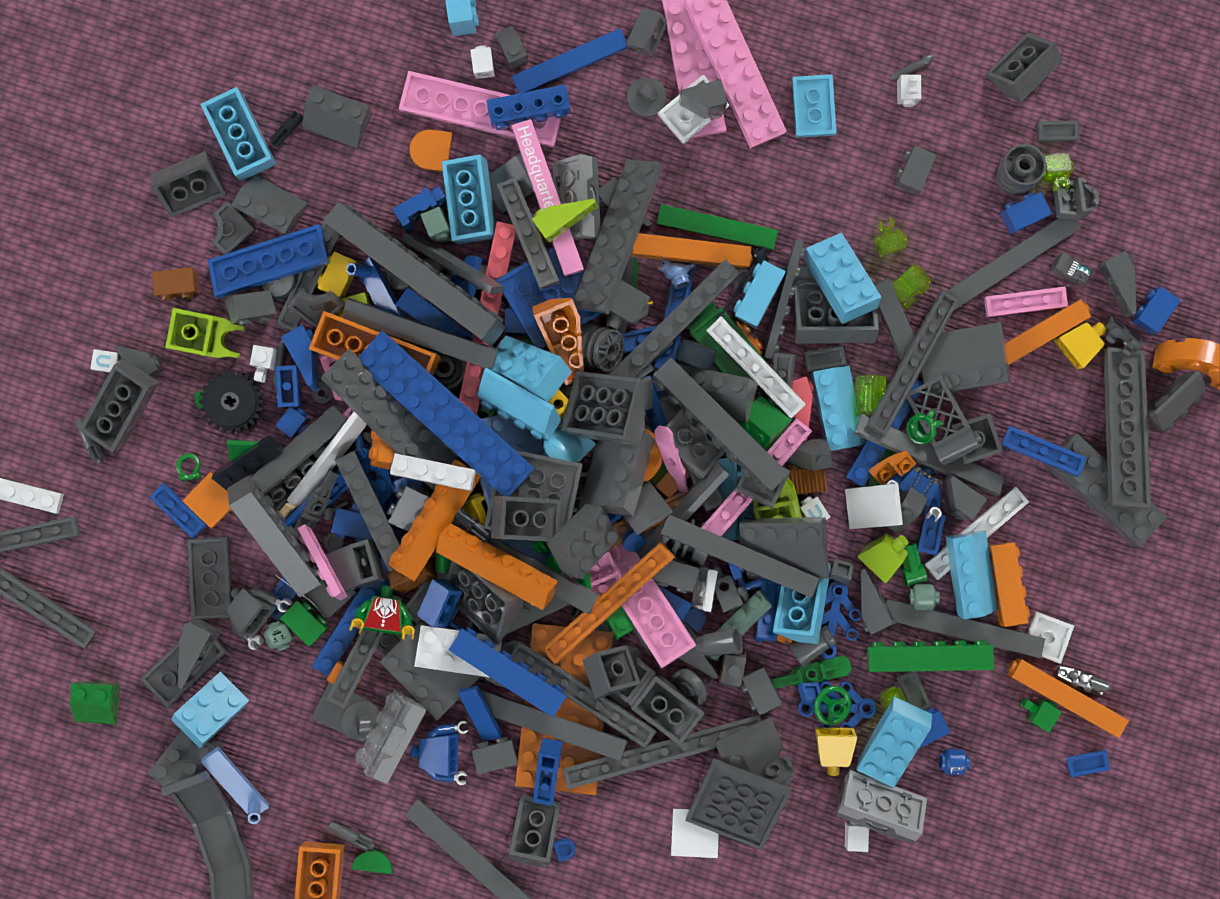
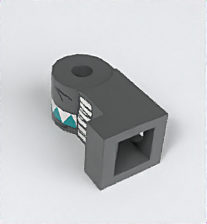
[1050,252,1093,286]

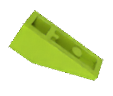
[532,198,599,243]

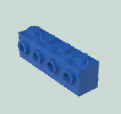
[486,84,571,130]

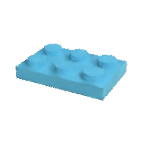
[792,74,837,138]

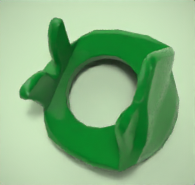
[906,409,944,445]

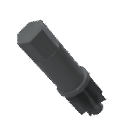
[74,418,105,464]
[327,822,375,852]

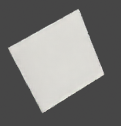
[671,809,719,858]

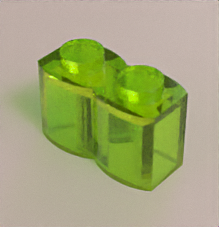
[892,263,932,308]

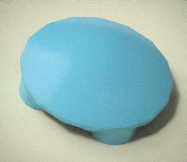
[543,430,583,462]

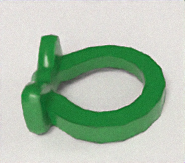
[176,453,202,482]

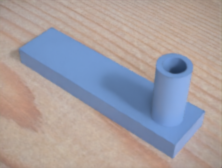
[201,747,269,824]

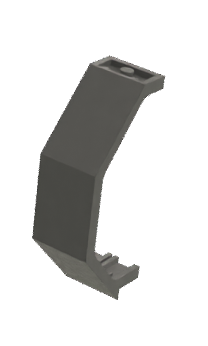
[161,771,254,899]

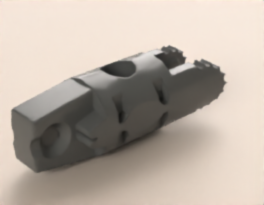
[1055,666,1110,696]

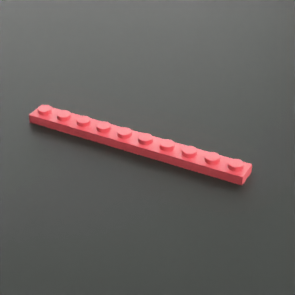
[459,221,516,415]

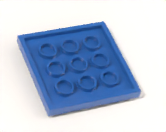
[496,247,603,349]

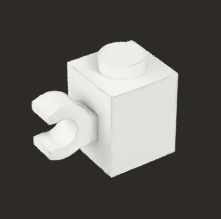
[897,75,921,107]
[250,345,277,383]

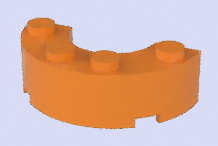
[1152,338,1220,390]

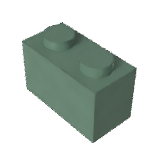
[421,207,451,245]

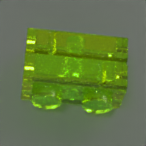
[855,374,886,418]

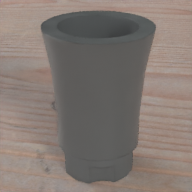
[696,625,743,657]
[789,626,836,667]

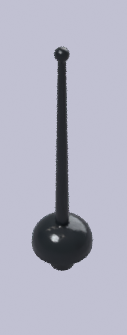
[720,246,769,317]

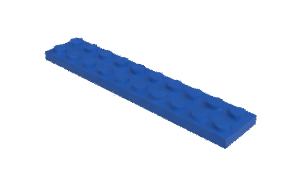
[358,331,535,497]

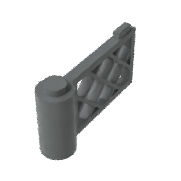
[906,375,983,466]

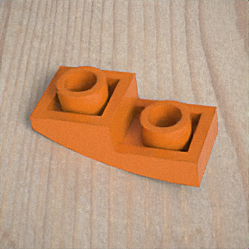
[868,451,916,485]

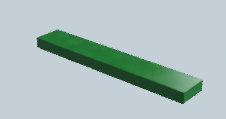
[656,204,778,251]

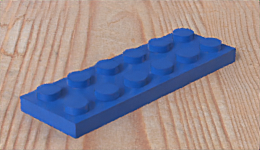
[208,224,330,299]

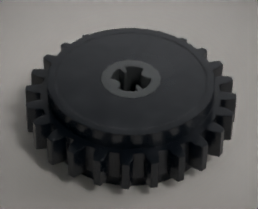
[199,370,265,434]

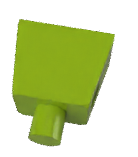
[858,534,909,584]

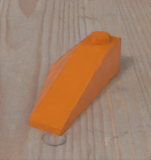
[532,298,584,385]

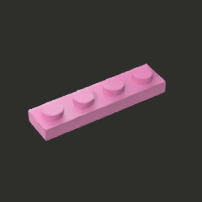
[984,287,1068,317]
[297,524,348,601]

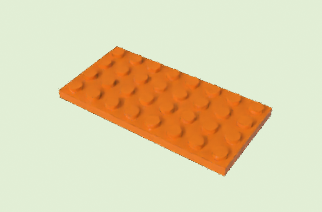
[515,623,613,795]

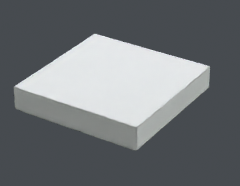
[691,567,718,612]
[1027,611,1074,664]

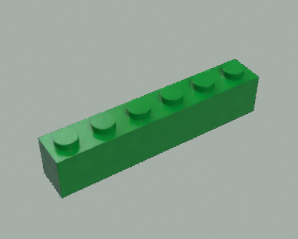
[867,640,994,672]

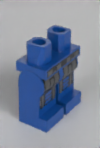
[392,186,447,234]

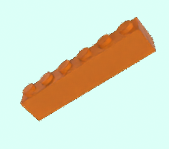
[388,460,481,581]
[436,523,558,610]

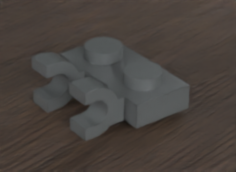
[1105,316,1143,356]

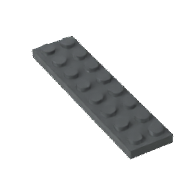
[573,159,663,314]
[1104,347,1151,510]
[320,349,462,491]

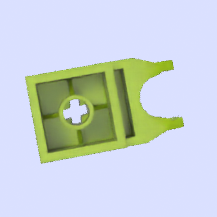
[165,308,245,358]
[753,477,802,518]

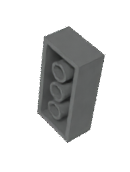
[79,360,159,453]

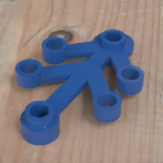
[820,581,862,659]
[797,681,877,728]

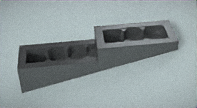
[874,278,915,360]

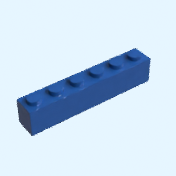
[448,627,567,717]

